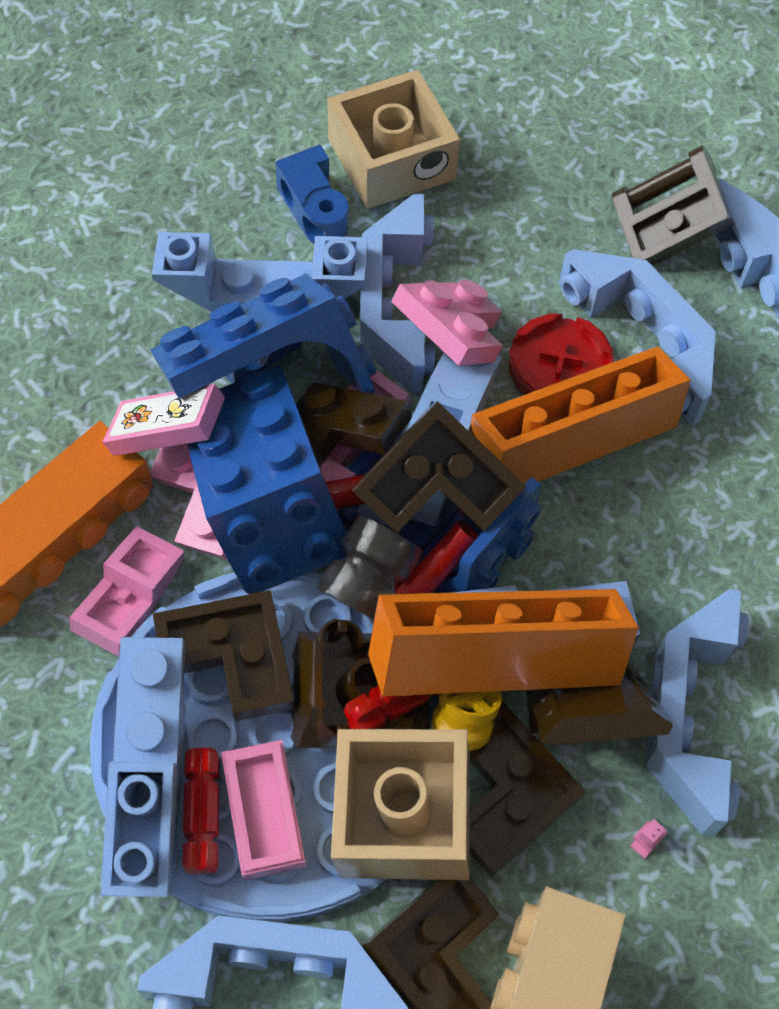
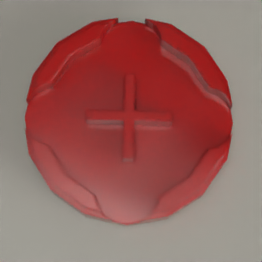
[509,313,613,395]

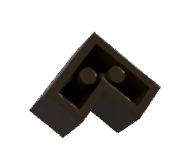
[352,401,526,533]

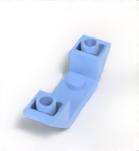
[360,194,435,394]
[152,232,368,312]
[559,249,716,427]
[645,589,749,837]
[137,915,408,1009]

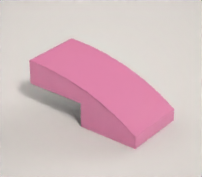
[69,526,185,657]

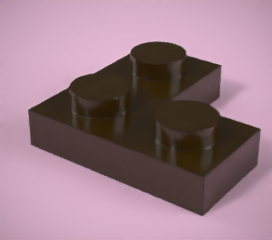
[296,382,412,467]
[152,590,295,721]
[469,701,586,878]
[361,874,500,1009]

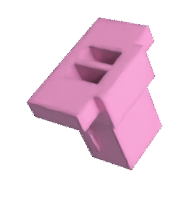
[630,819,668,859]

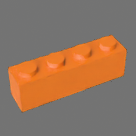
[470,346,691,484]
[0,421,153,627]
[368,589,639,696]

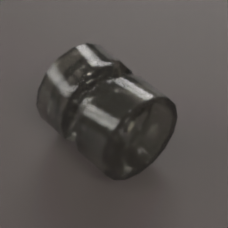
[316,515,424,620]

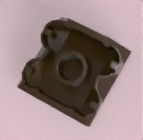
[290,619,430,748]
[525,661,673,746]

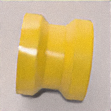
[431,691,502,751]

